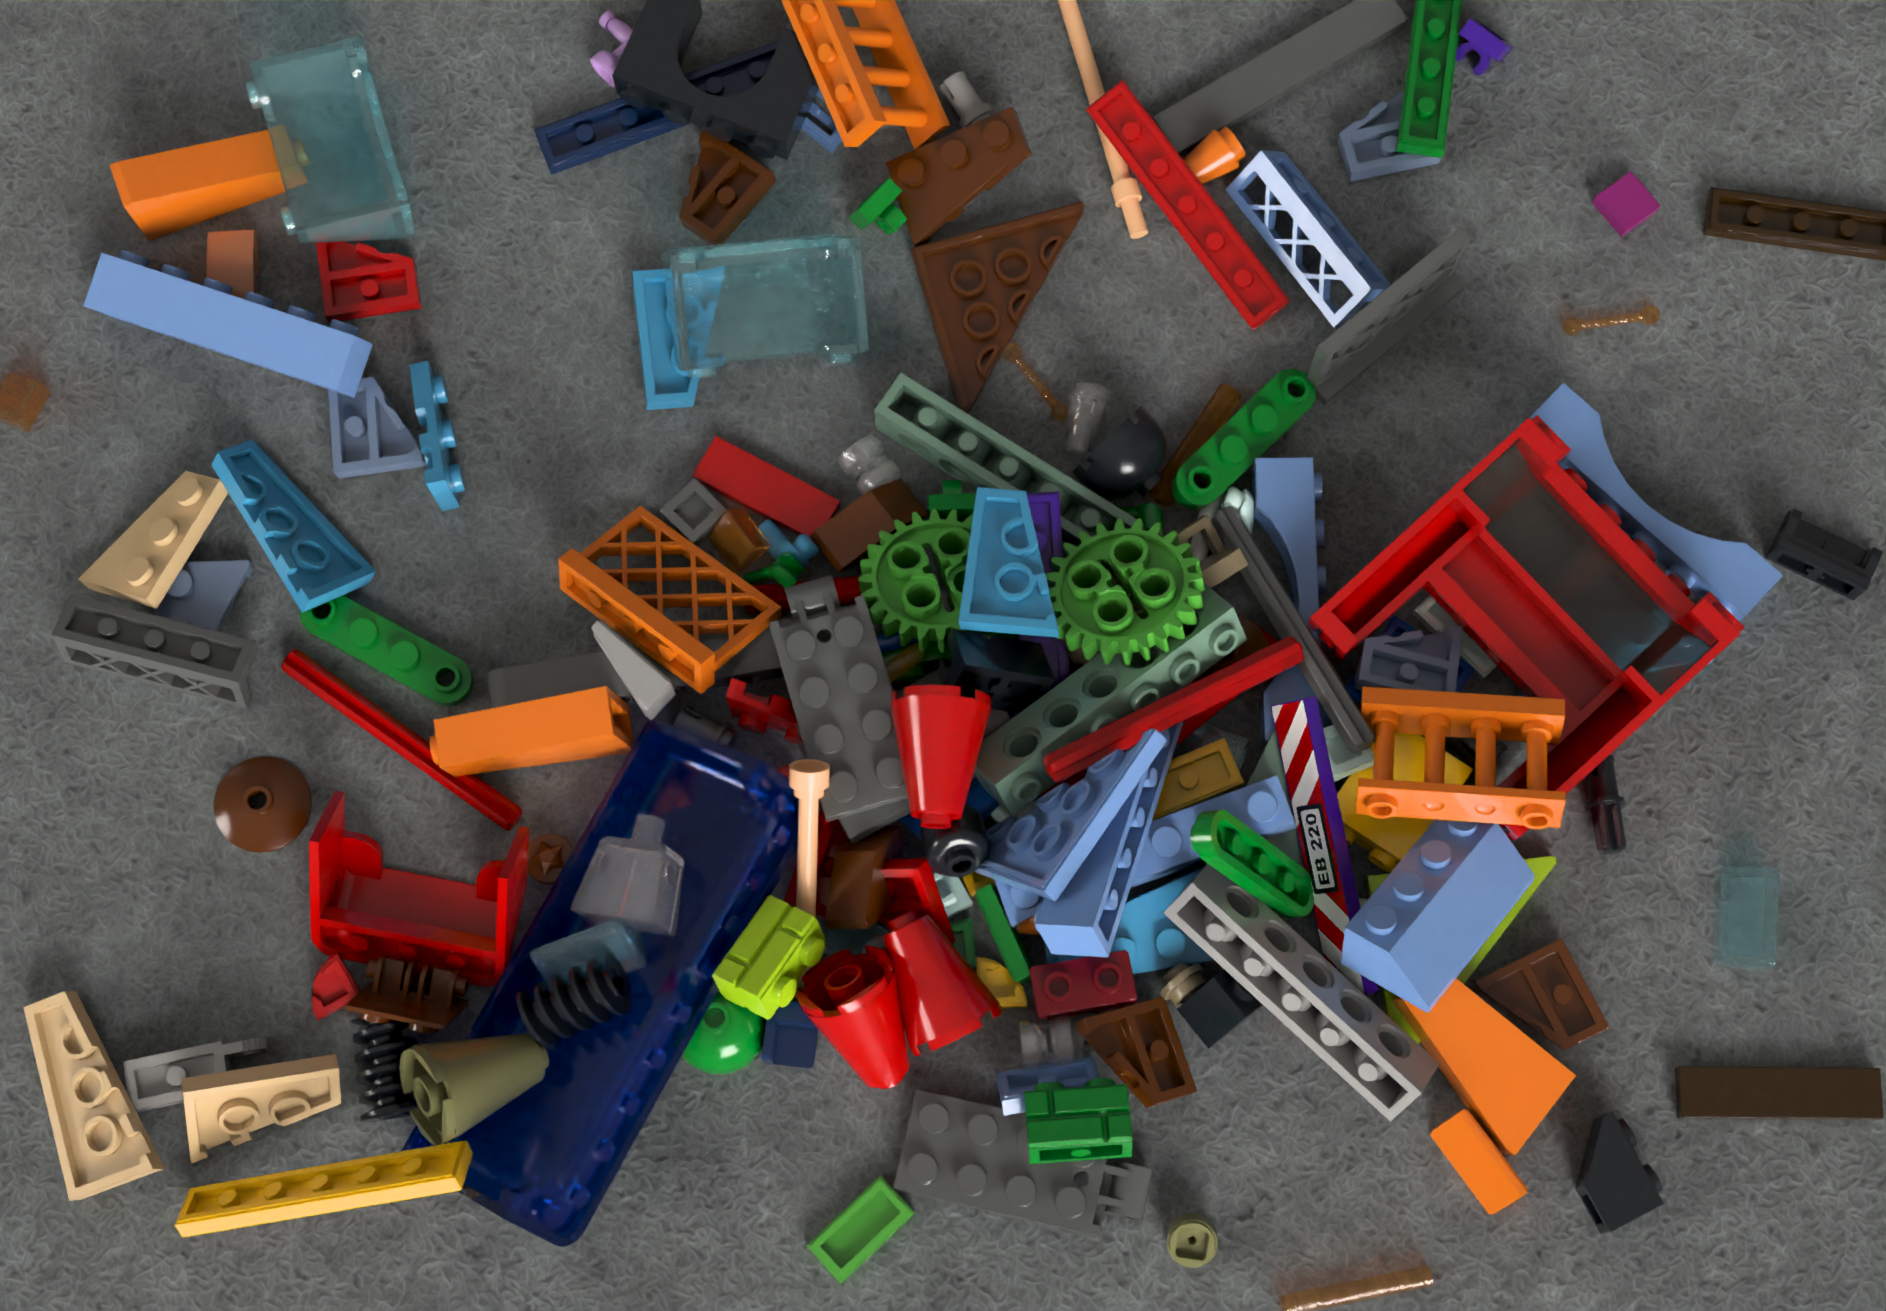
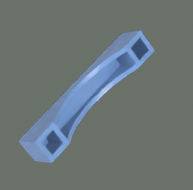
[1530,383,1783,621]
[1251,457,1332,750]

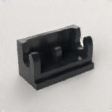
[1766,508,1883,601]
[939,629,1055,713]

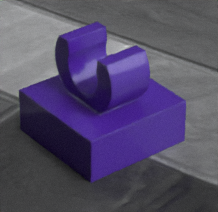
[1456,18,1514,75]

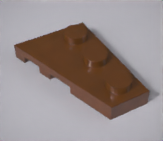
[885,107,1032,247]

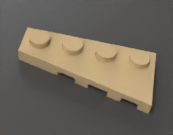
[23,991,165,1201]

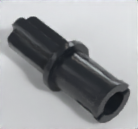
[1585,755,1627,854]

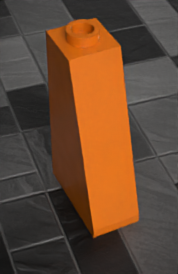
[109,126,310,241]
[429,686,636,777]
[1392,978,1576,1155]

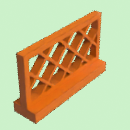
[558,505,782,694]

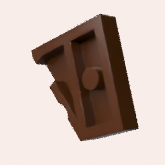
[679,129,776,250]
[1475,938,1610,1051]
[1074,997,1197,1108]

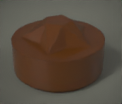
[528,834,575,885]

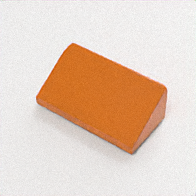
[1430,1108,1528,1215]

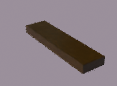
[1703,187,1886,261]
[1675,1067,1884,1120]

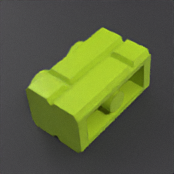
[712,895,826,1020]

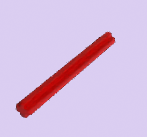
[1043,636,1304,782]
[281,649,523,831]

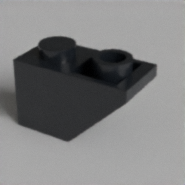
[1177,969,1264,1049]
[1575,1111,1664,1234]

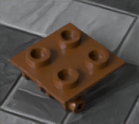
[344,954,469,1033]

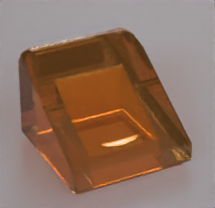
[0,372,51,433]
[708,509,771,575]

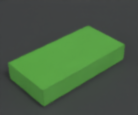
[806,1175,915,1284]

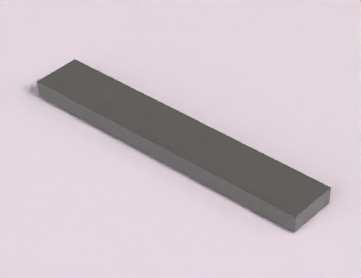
[1152,0,1409,156]

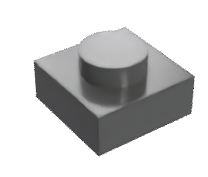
[660,478,729,546]

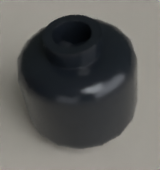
[920,805,990,877]

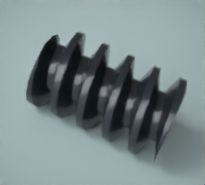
[516,952,632,1046]
[351,1018,418,1122]

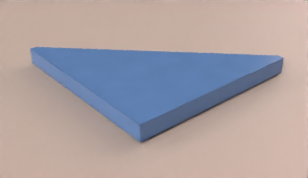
[974,729,1167,902]

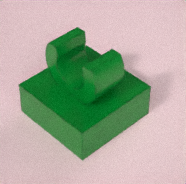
[848,178,907,235]
[928,480,976,522]

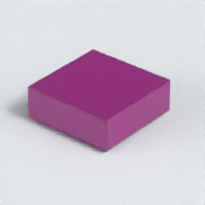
[1592,171,1661,237]

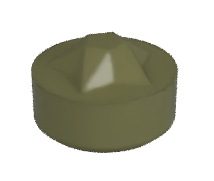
[1167,1213,1218,1268]

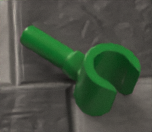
[1117,503,1164,532]
[744,552,806,588]

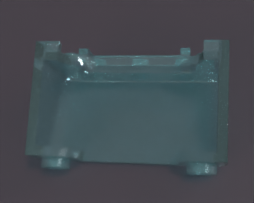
[245,36,416,243]
[661,233,869,378]

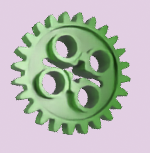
[858,509,983,653]
[1045,518,1205,665]

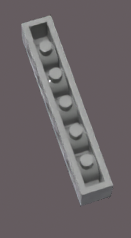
[1163,864,1440,1122]

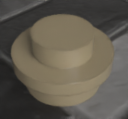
[1160,962,1207,1007]

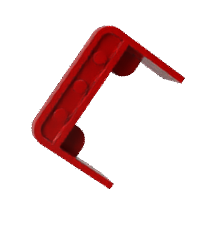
[309,790,530,986]

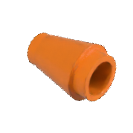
[1183,126,1247,184]

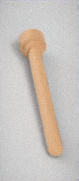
[789,759,830,990]

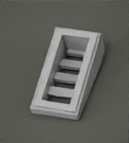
[591,620,676,721]

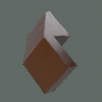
[811,478,929,573]
[825,826,906,929]

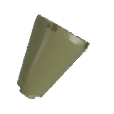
[399,1033,549,1145]

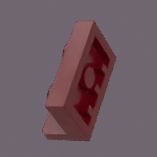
[1029,950,1138,1023]

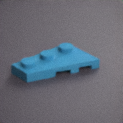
[409,361,466,511]
[958,487,1059,638]

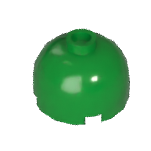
[669,975,766,1074]

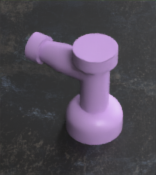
[590,10,633,88]

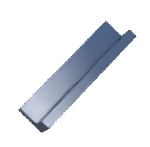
[1225,150,1391,328]

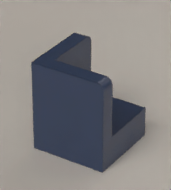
[761,1001,819,1069]

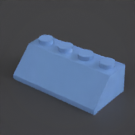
[1341,819,1535,1013]

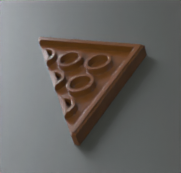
[911,201,1085,414]

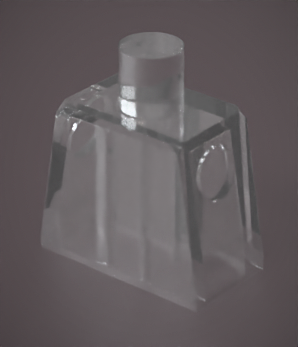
[571,814,684,937]

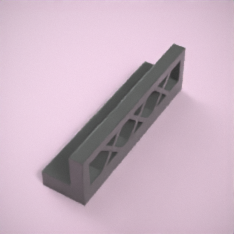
[52,594,258,709]

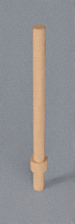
[1057,0,1148,239]

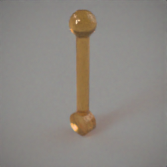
[1563,305,1660,336]
[1003,343,1070,422]

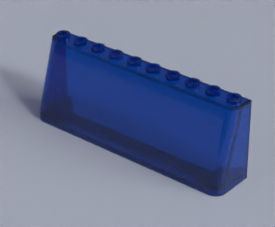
[401,719,799,1247]

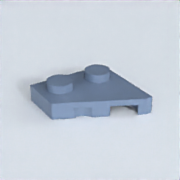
[1337,88,1441,182]
[328,377,427,479]
[155,560,253,631]
[1353,625,1463,692]

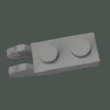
[123,1037,268,1112]

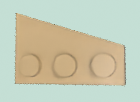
[78,471,228,609]
[181,1054,341,1164]

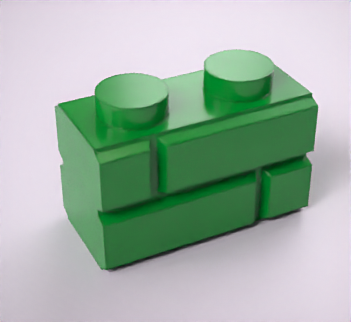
[1024,1078,1133,1164]

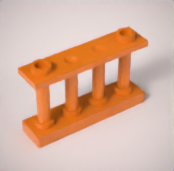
[781,0,950,150]
[1355,686,1566,829]

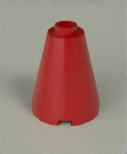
[890,685,991,829]
[883,909,1004,1056]
[795,946,910,1089]

